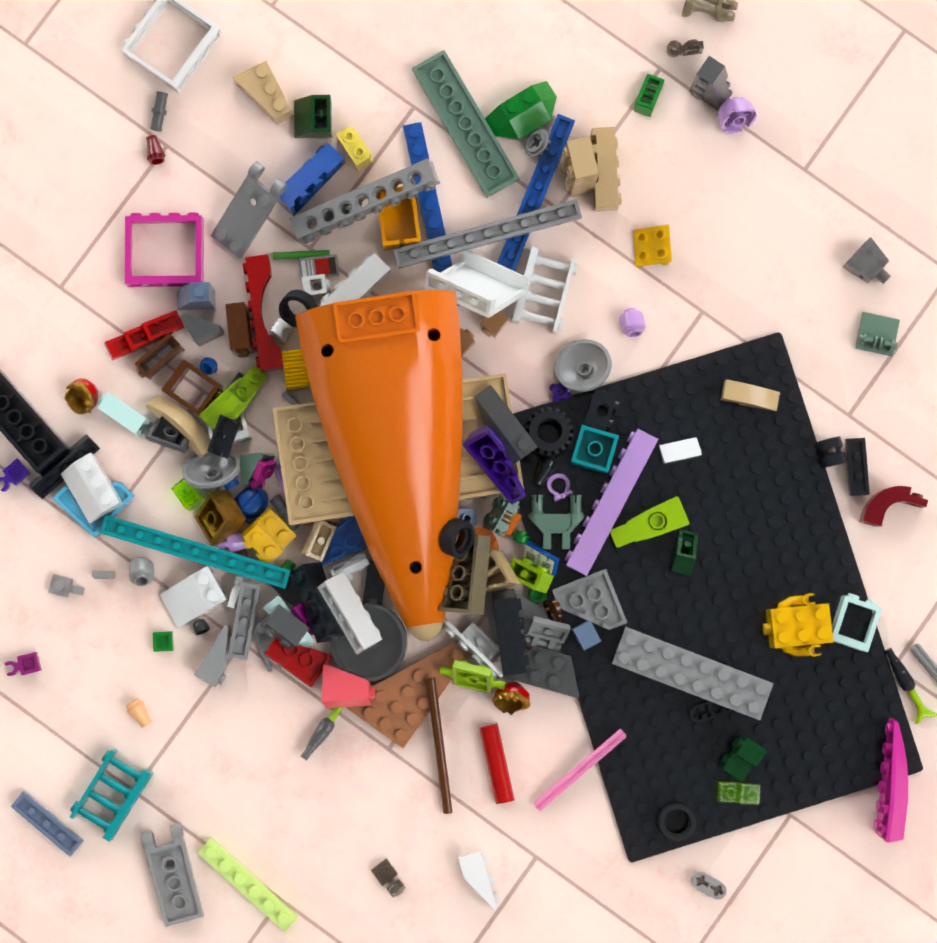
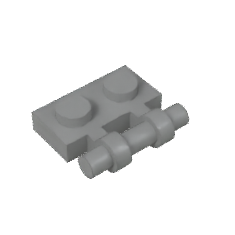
[524,616,570,651]

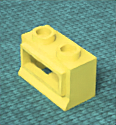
[336,126,373,171]

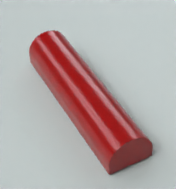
[479,723,515,804]

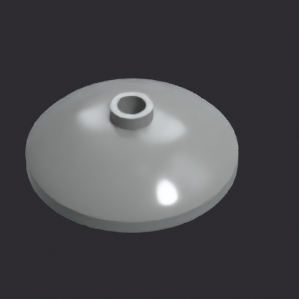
[555,339,612,392]
[182,452,240,489]

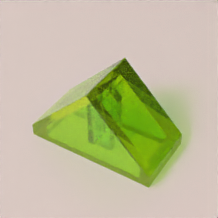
[171,478,204,511]

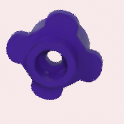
[549,383,570,402]

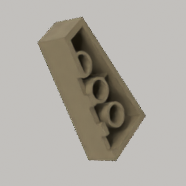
[438,534,491,615]

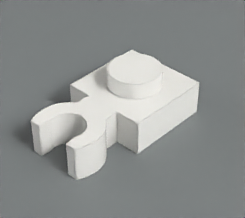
[227,575,246,608]

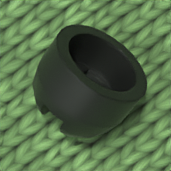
[193,619,210,635]

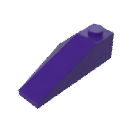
[462,425,526,504]

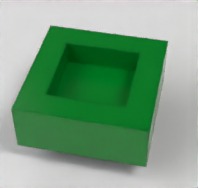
[153,631,174,652]

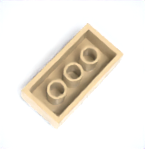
[560,136,599,197]

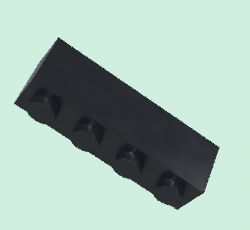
[292,562,344,643]

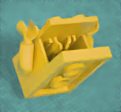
[763,593,834,657]

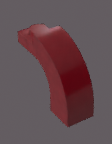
[859,486,928,527]

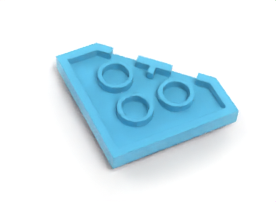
[52,482,135,538]

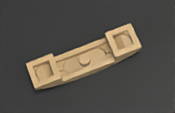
[145,395,211,458]

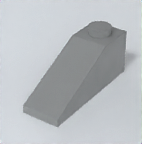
[194,625,230,687]

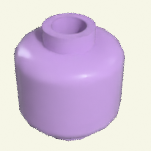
[619,308,646,338]

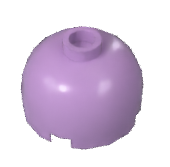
[717,97,757,134]

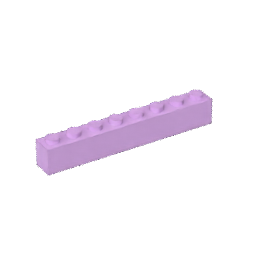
[564,429,658,576]

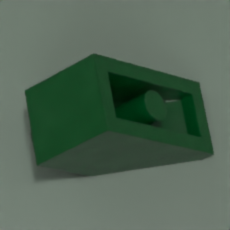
[671,529,698,575]

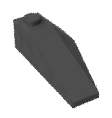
[475,385,537,465]

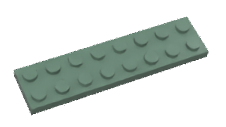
[412,50,520,198]

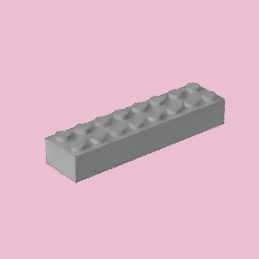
[612,627,774,720]

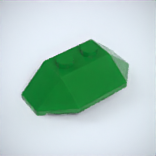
[485,81,557,140]

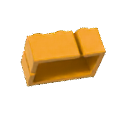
[379,186,421,251]

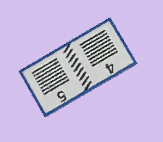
[522,541,559,575]

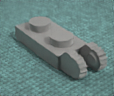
[253,615,283,672]

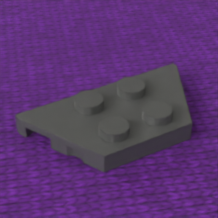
[507,646,579,698]

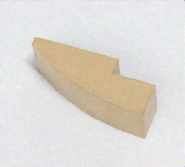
[721,379,780,411]

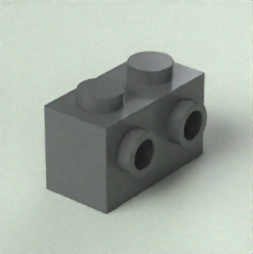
[260,604,309,649]

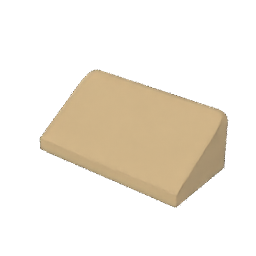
[301,521,337,562]

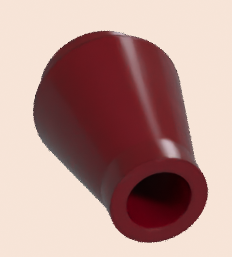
[146,135,166,165]

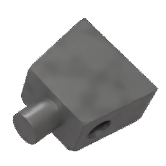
[842,237,891,284]

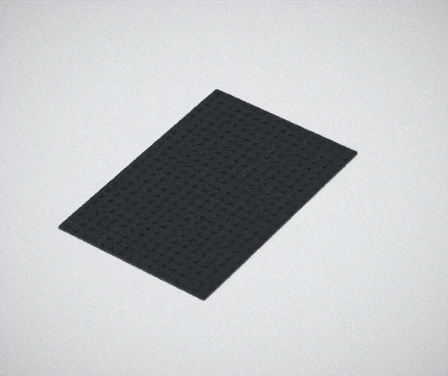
[513,332,923,863]

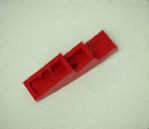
[104,310,184,361]

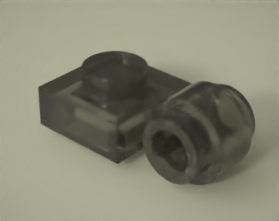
[666,39,704,57]
[371,858,406,898]

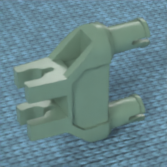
[528,495,584,550]

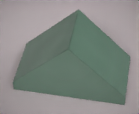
[240,453,275,485]

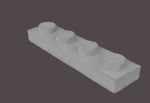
[228,581,261,660]

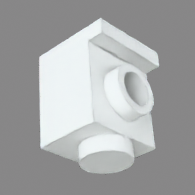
[302,274,331,297]

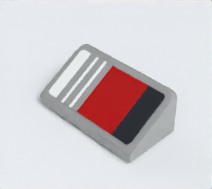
[299,254,339,279]

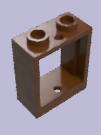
[225,302,254,358]
[162,359,223,416]

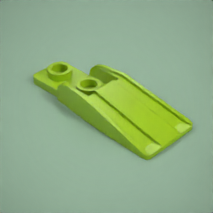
[199,366,267,430]
[610,497,689,548]

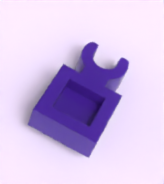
[0,458,31,492]

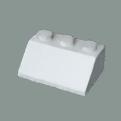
[61,453,123,524]

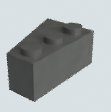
[689,56,733,110]

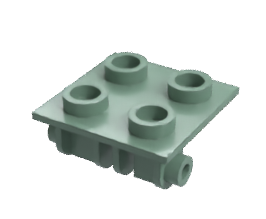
[855,312,900,357]
[482,494,520,536]

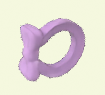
[547,473,573,502]

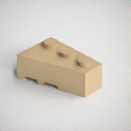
[232,61,294,124]
[486,550,520,594]

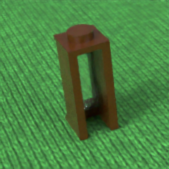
[134,334,185,380]

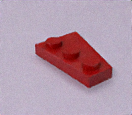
[263,638,333,687]

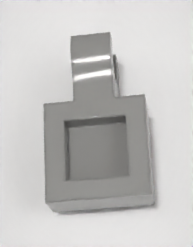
[48,574,85,598]

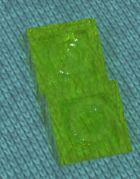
[717,781,760,804]

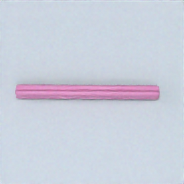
[534,729,626,811]

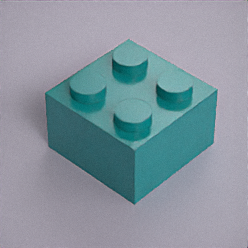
[570,425,619,475]

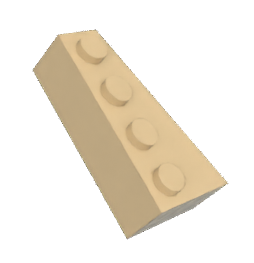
[590,127,622,212]

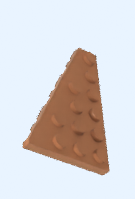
[345,642,470,748]

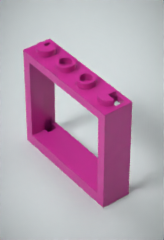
[125,212,204,287]

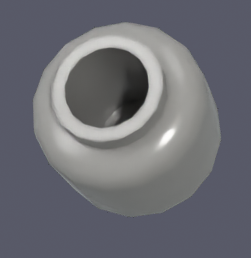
[129,557,154,587]

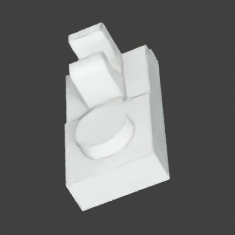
[329,550,369,581]

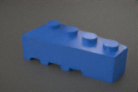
[278,143,346,216]

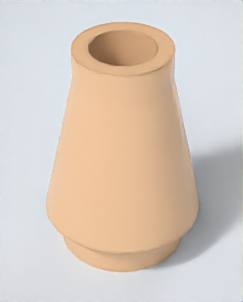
[125,698,152,728]

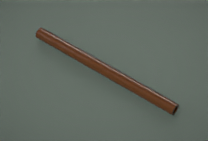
[426,677,453,814]

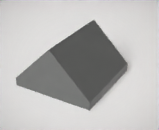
[182,313,225,347]
[146,417,189,454]

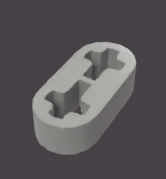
[691,871,727,900]

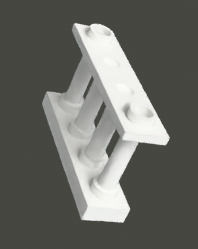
[512,247,578,334]

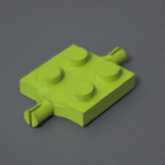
[440,660,506,694]

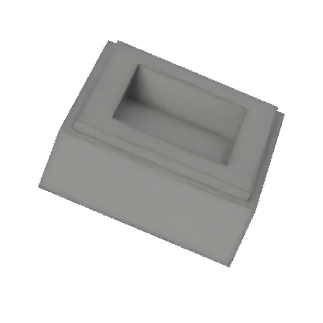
[92,571,115,579]

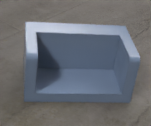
[571,621,601,650]

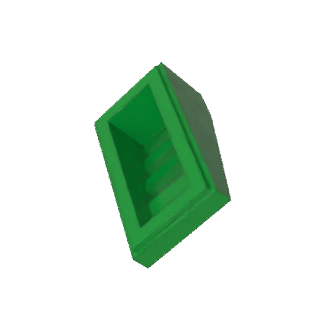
[633,73,665,117]

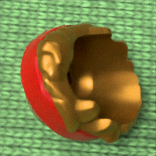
[64,378,98,414]
[492,682,531,715]

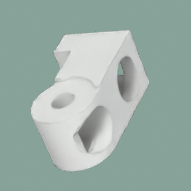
[269,317,294,345]

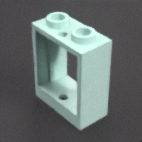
[97,392,153,438]
[832,593,882,652]

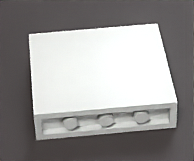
[424,250,529,318]

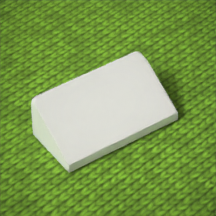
[659,437,702,464]

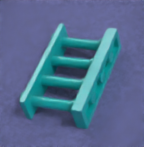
[70,748,154,842]

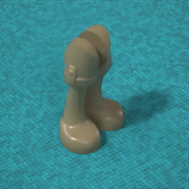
[682,0,738,22]

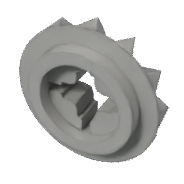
[524,129,551,158]

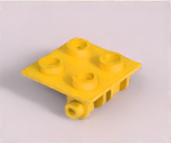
[633,224,672,267]

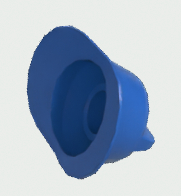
[234,486,269,524]

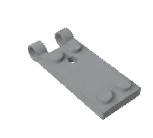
[210,161,287,259]
[142,823,204,927]

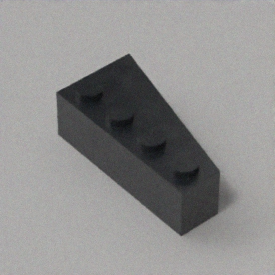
[491,589,530,676]

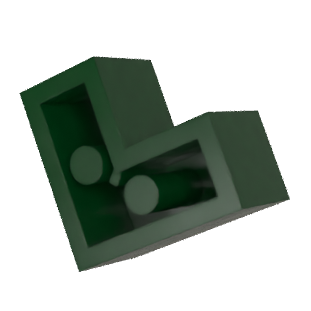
[720,735,767,782]

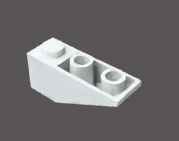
[458,850,500,910]

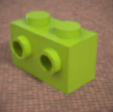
[510,557,554,593]

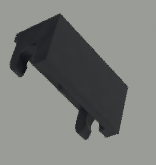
[207,415,240,459]

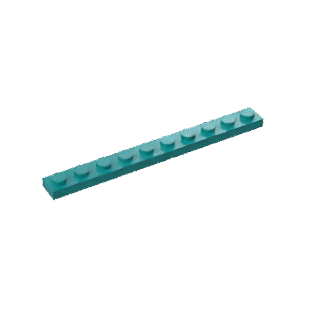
[100,515,291,589]

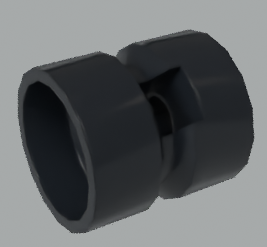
[816,436,847,468]

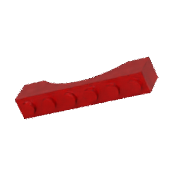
[243,254,284,373]

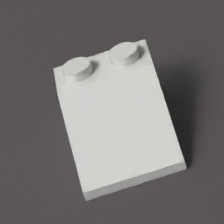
[160,566,229,628]

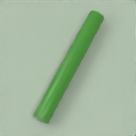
[273,250,330,260]

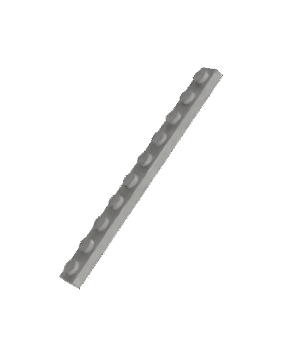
[393,199,582,269]

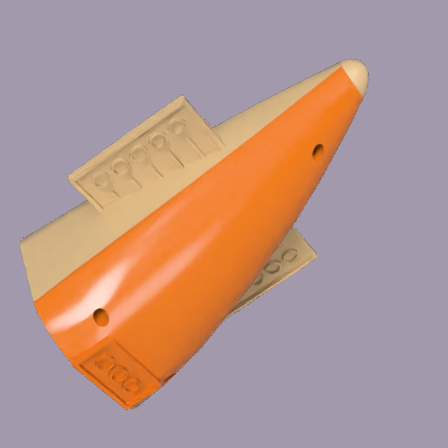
[272,290,524,642]

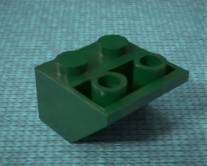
[294,95,332,138]

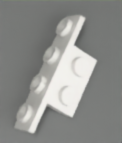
[443,620,503,679]

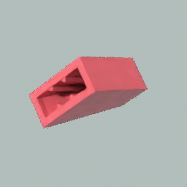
[322,665,375,708]

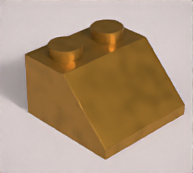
[194,490,246,546]

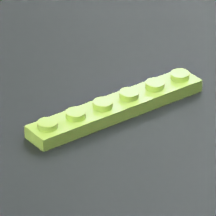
[198,838,298,932]

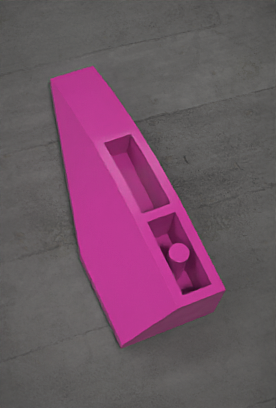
[873,718,908,843]

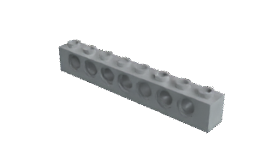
[289,158,440,243]

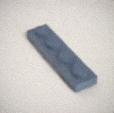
[10,791,84,856]

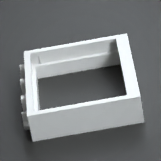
[121,0,222,94]

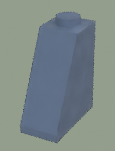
[177,282,216,310]

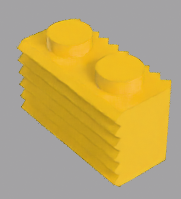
[282,349,310,391]

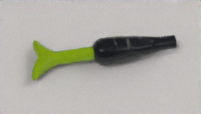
[885,648,937,724]

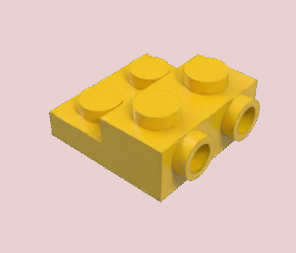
[242,507,297,564]

